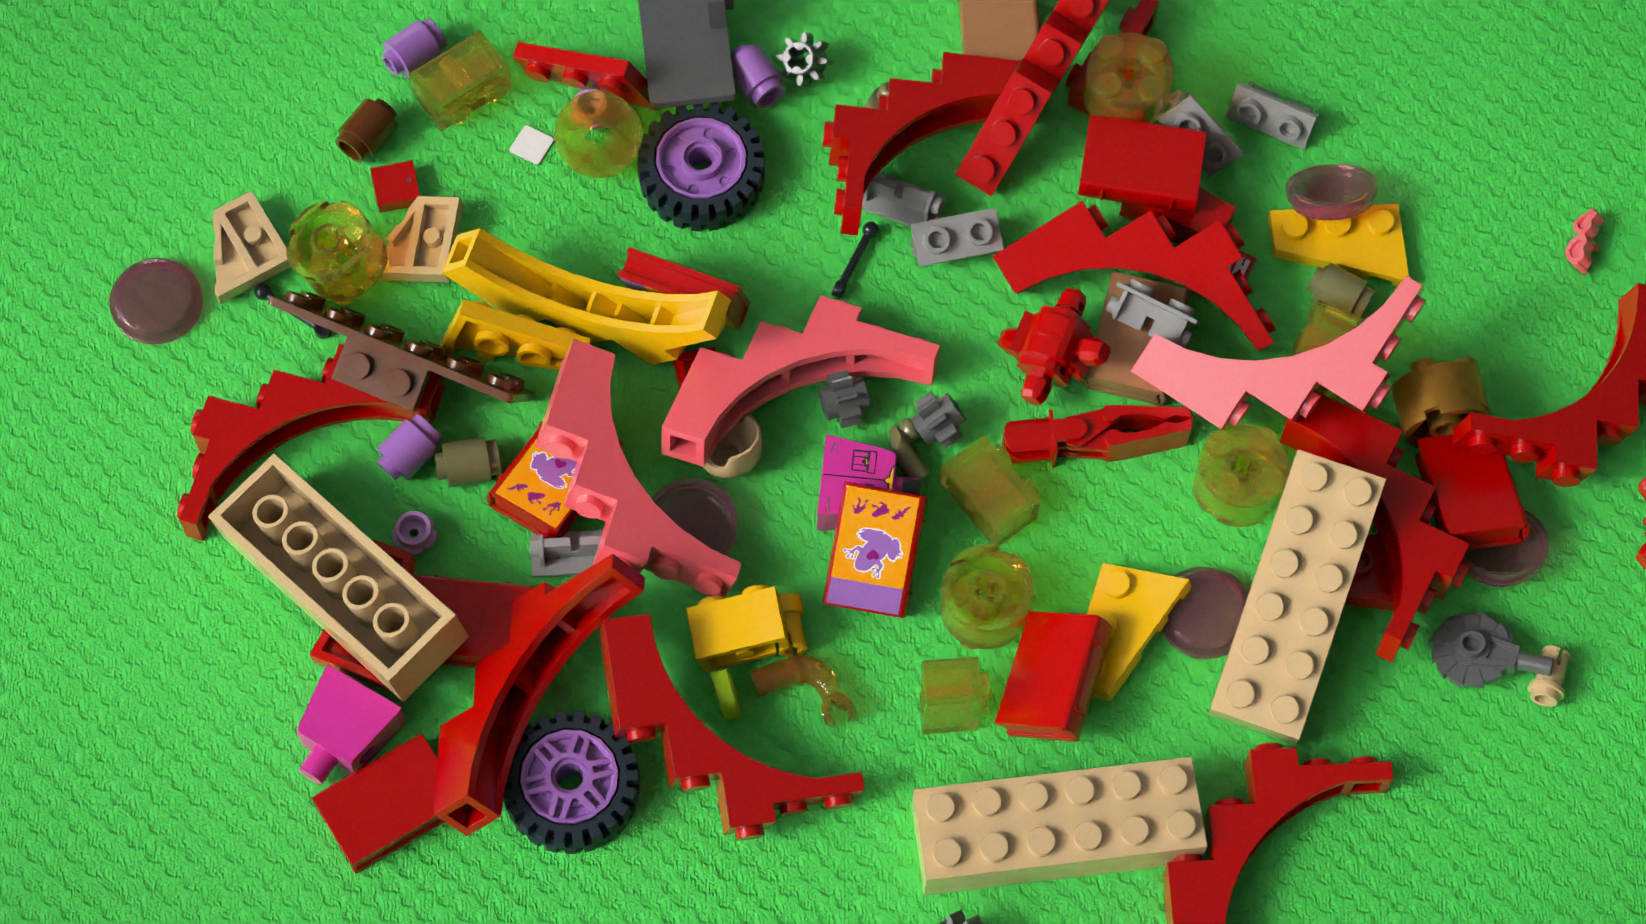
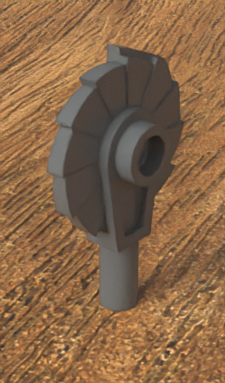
[1428,612,1554,689]

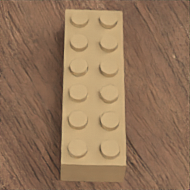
[1208,450,1386,745]
[208,453,469,702]
[911,757,1207,895]

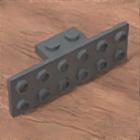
[638,0,736,109]

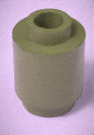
[1307,263,1375,321]
[434,437,501,488]

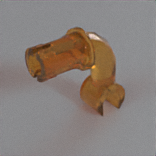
[750,651,853,728]

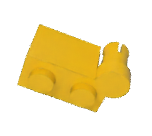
[686,585,808,672]

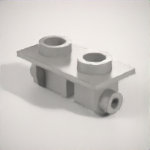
[1226,81,1320,150]
[1157,90,1244,177]
[862,173,947,227]
[910,208,1004,267]
[1106,279,1200,349]
[530,530,603,578]

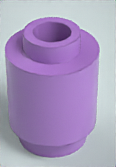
[381,18,447,78]
[731,44,785,108]
[376,414,443,480]

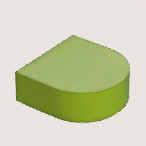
[711,669,743,722]

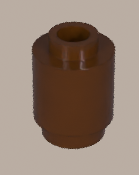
[335,99,398,163]

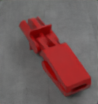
[1001,405,1192,468]

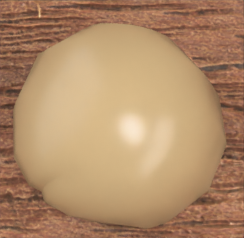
[703,414,763,479]

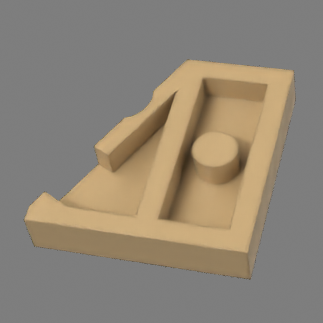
[213,191,295,304]
[365,196,464,283]

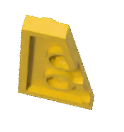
[1268,204,1409,286]
[440,299,590,370]
[1087,563,1192,701]

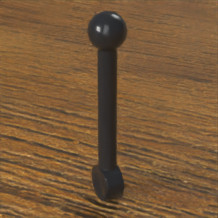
[832,221,879,299]
[254,283,332,339]

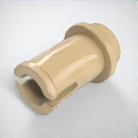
[1528,645,1571,707]

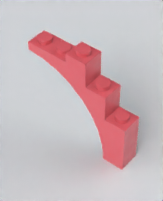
[1131,276,1426,431]
[662,295,940,467]
[535,339,741,598]

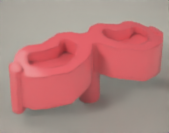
[1565,209,1604,275]

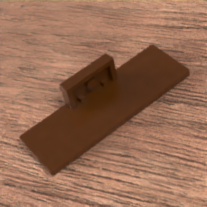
[268,290,534,412]

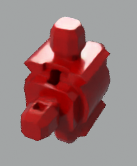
[998,288,1111,406]

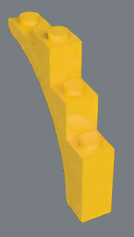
[441,228,731,365]

